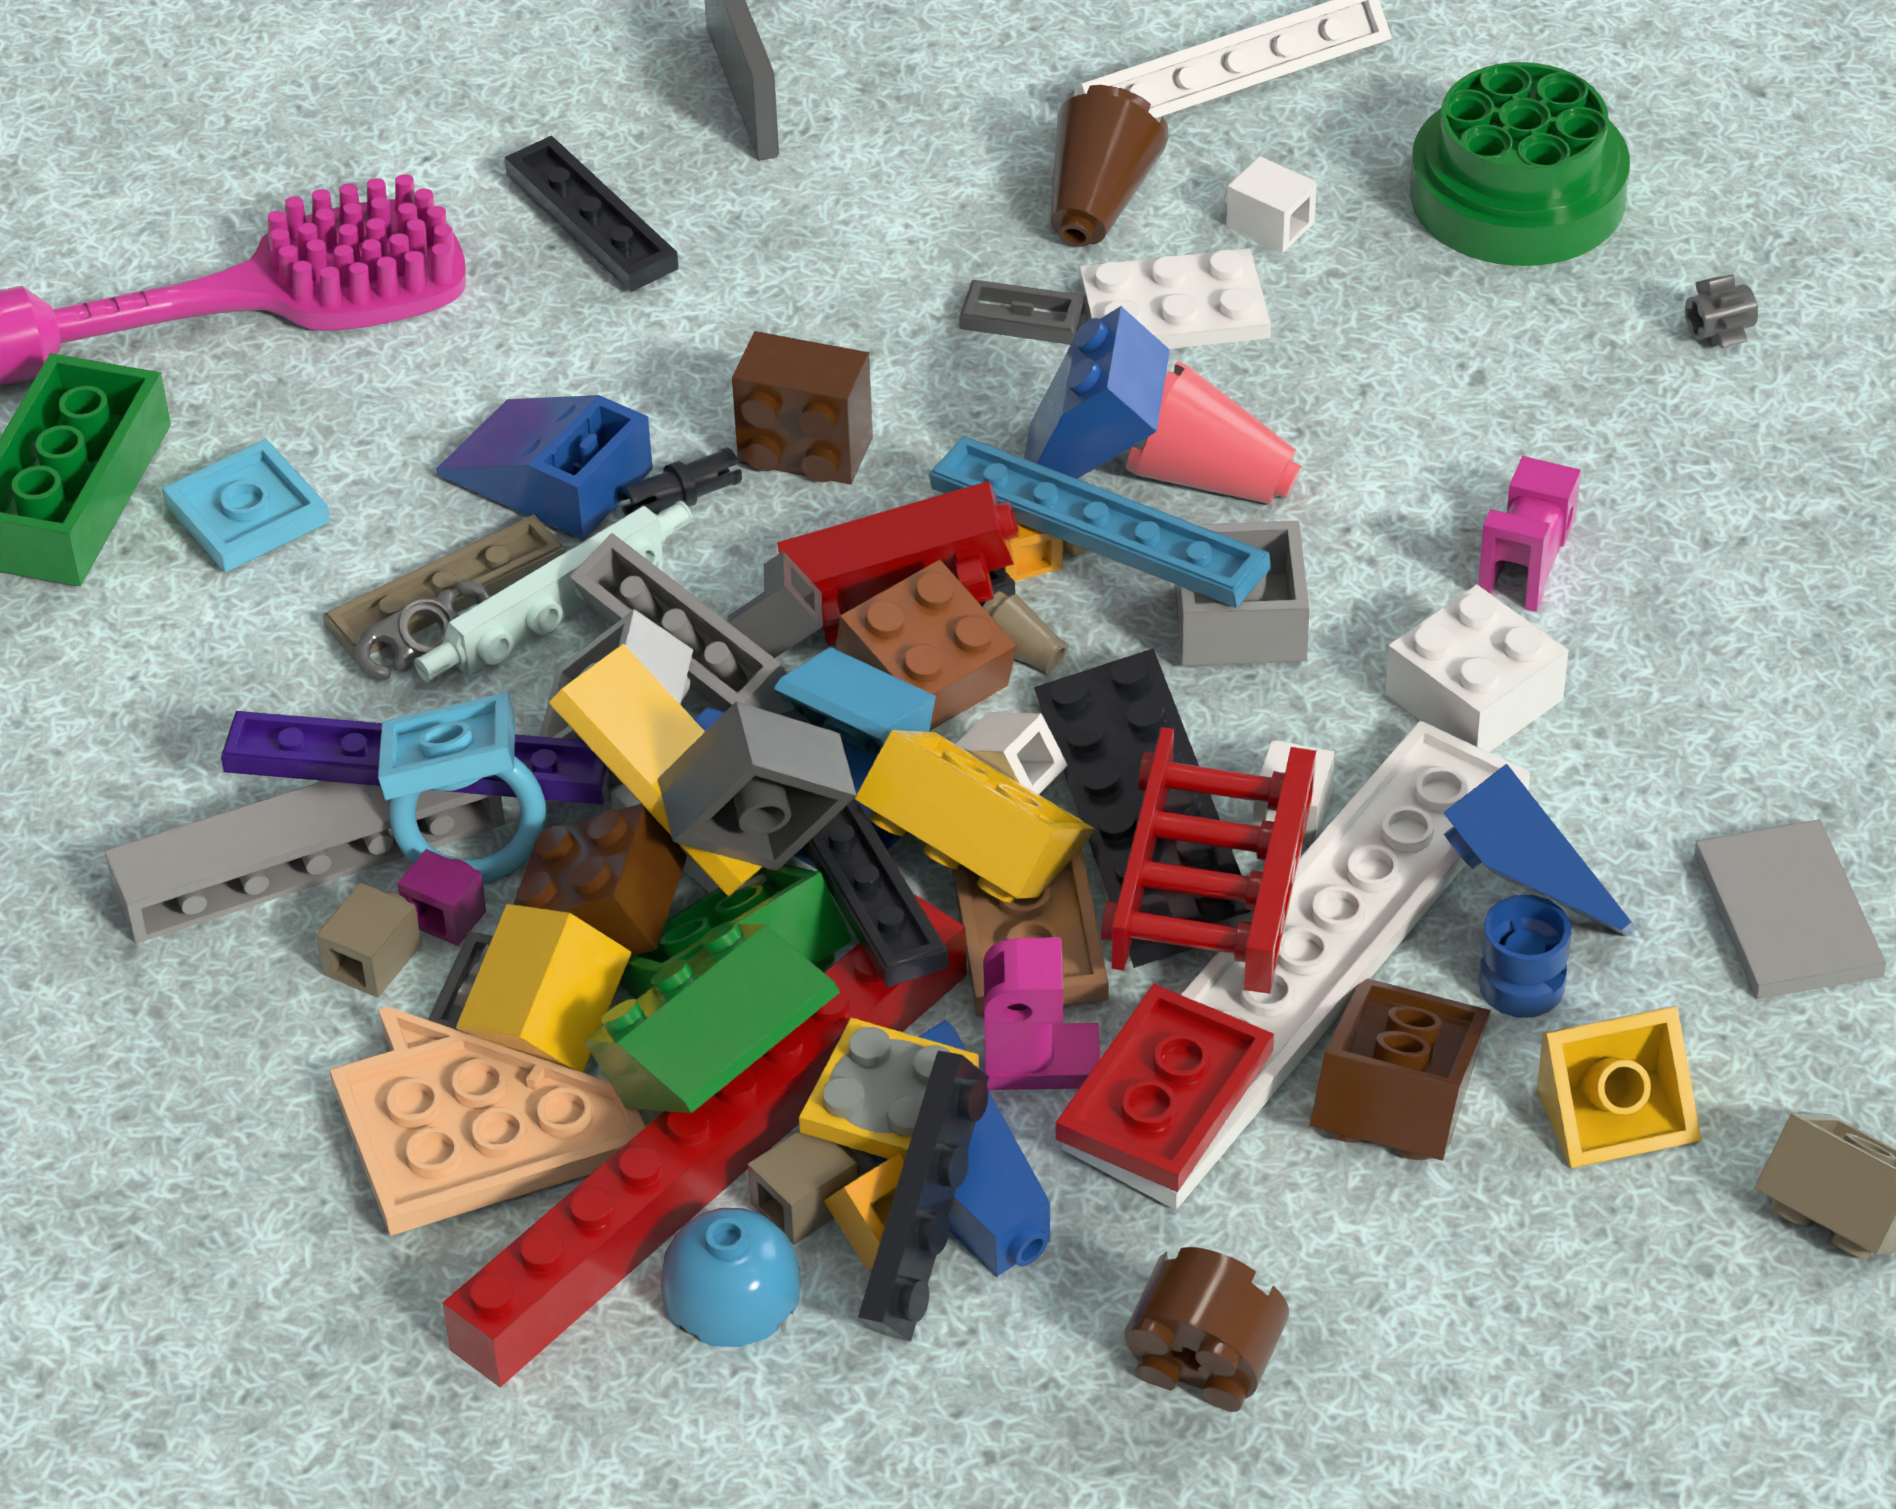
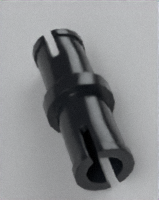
[618,447,742,516]

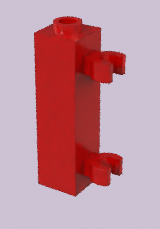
[777,481,1019,646]

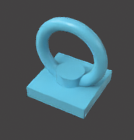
[378,692,547,883]

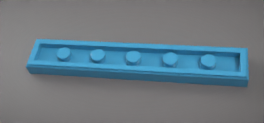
[929,436,1271,608]

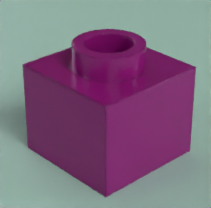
[397,849,487,946]

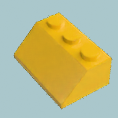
[855,730,1095,903]

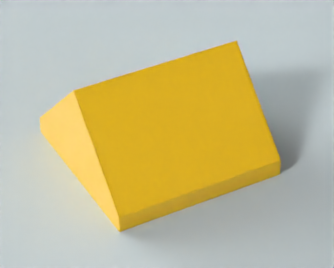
[456,904,631,1073]
[1537,1006,1702,1168]

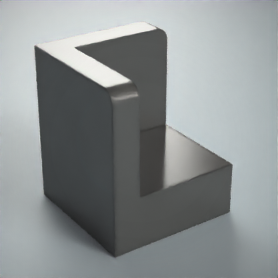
[727,551,823,658]

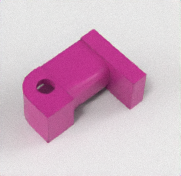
[1478,456,1581,612]
[983,937,1100,1090]

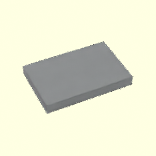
[1694,819,1886,999]

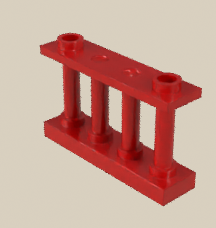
[1101,727,1317,994]

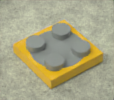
[799,1018,979,1160]

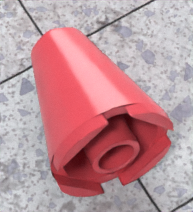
[1126,361,1302,504]

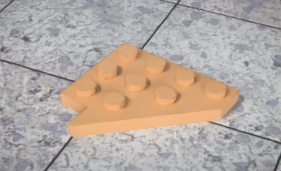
[330,1007,646,1236]

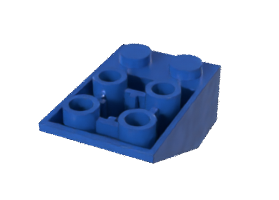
[436,395,653,540]

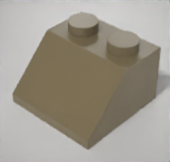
[1754,1114,1896,1260]

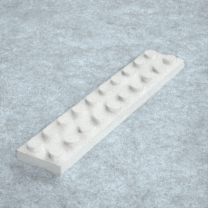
[1062,720,1531,1210]

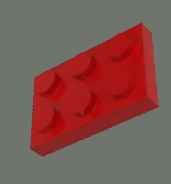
[1055,983,1274,1192]

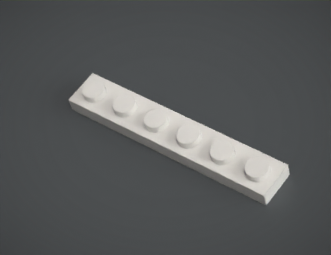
[1075,0,1392,119]

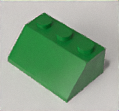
[620,864,853,1000]
[584,921,840,1113]

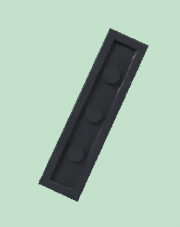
[504,135,679,292]
[858,1050,989,1342]

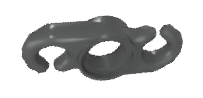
[354,580,491,681]

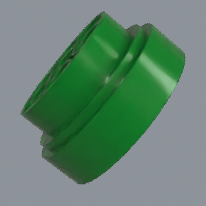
[1410,62,1630,266]

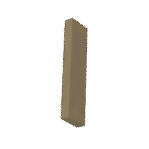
[323,514,566,662]

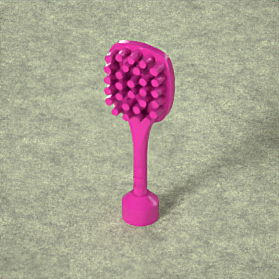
[0,174,466,386]

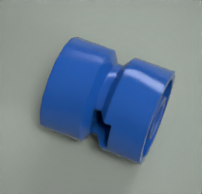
[1479,895,1572,1018]

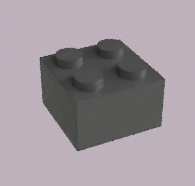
[658,701,857,871]

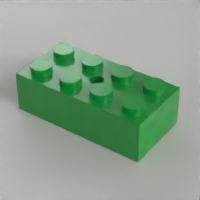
[0,353,171,587]

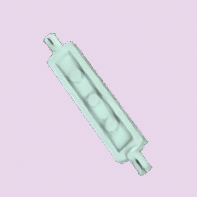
[414,501,693,682]

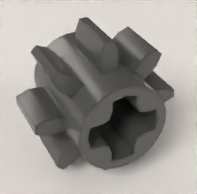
[1685,274,1758,348]

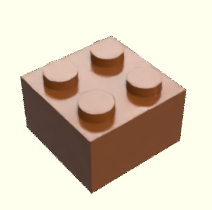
[835,560,1017,731]

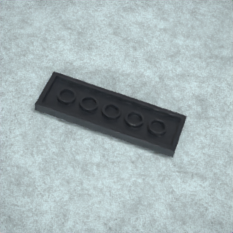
[1034,648,1254,968]

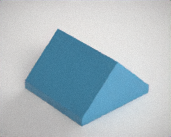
[774,647,936,754]

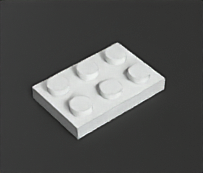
[1080,248,1271,349]

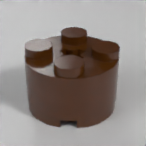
[1124,1247,1289,1412]

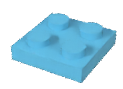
[162,439,330,573]

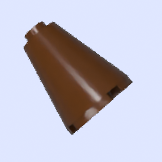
[1051,84,1169,247]

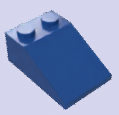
[1024,306,1170,479]
[1443,763,1637,937]

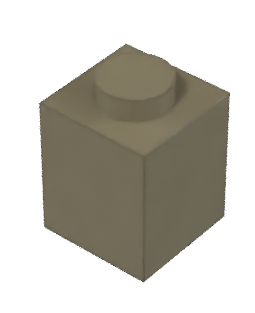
[316,882,421,998]
[748,1130,859,1245]

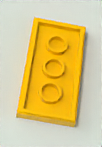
[549,644,763,896]

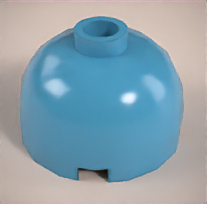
[661,1208,801,1347]

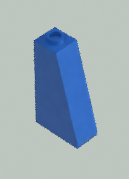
[869,1019,1050,1277]

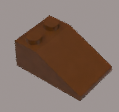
[1309,979,1491,1161]

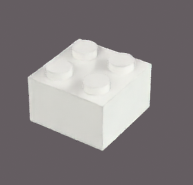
[1385,584,1569,752]

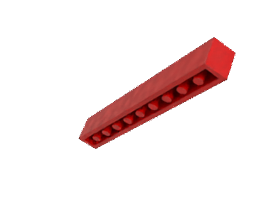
[442,894,967,1387]

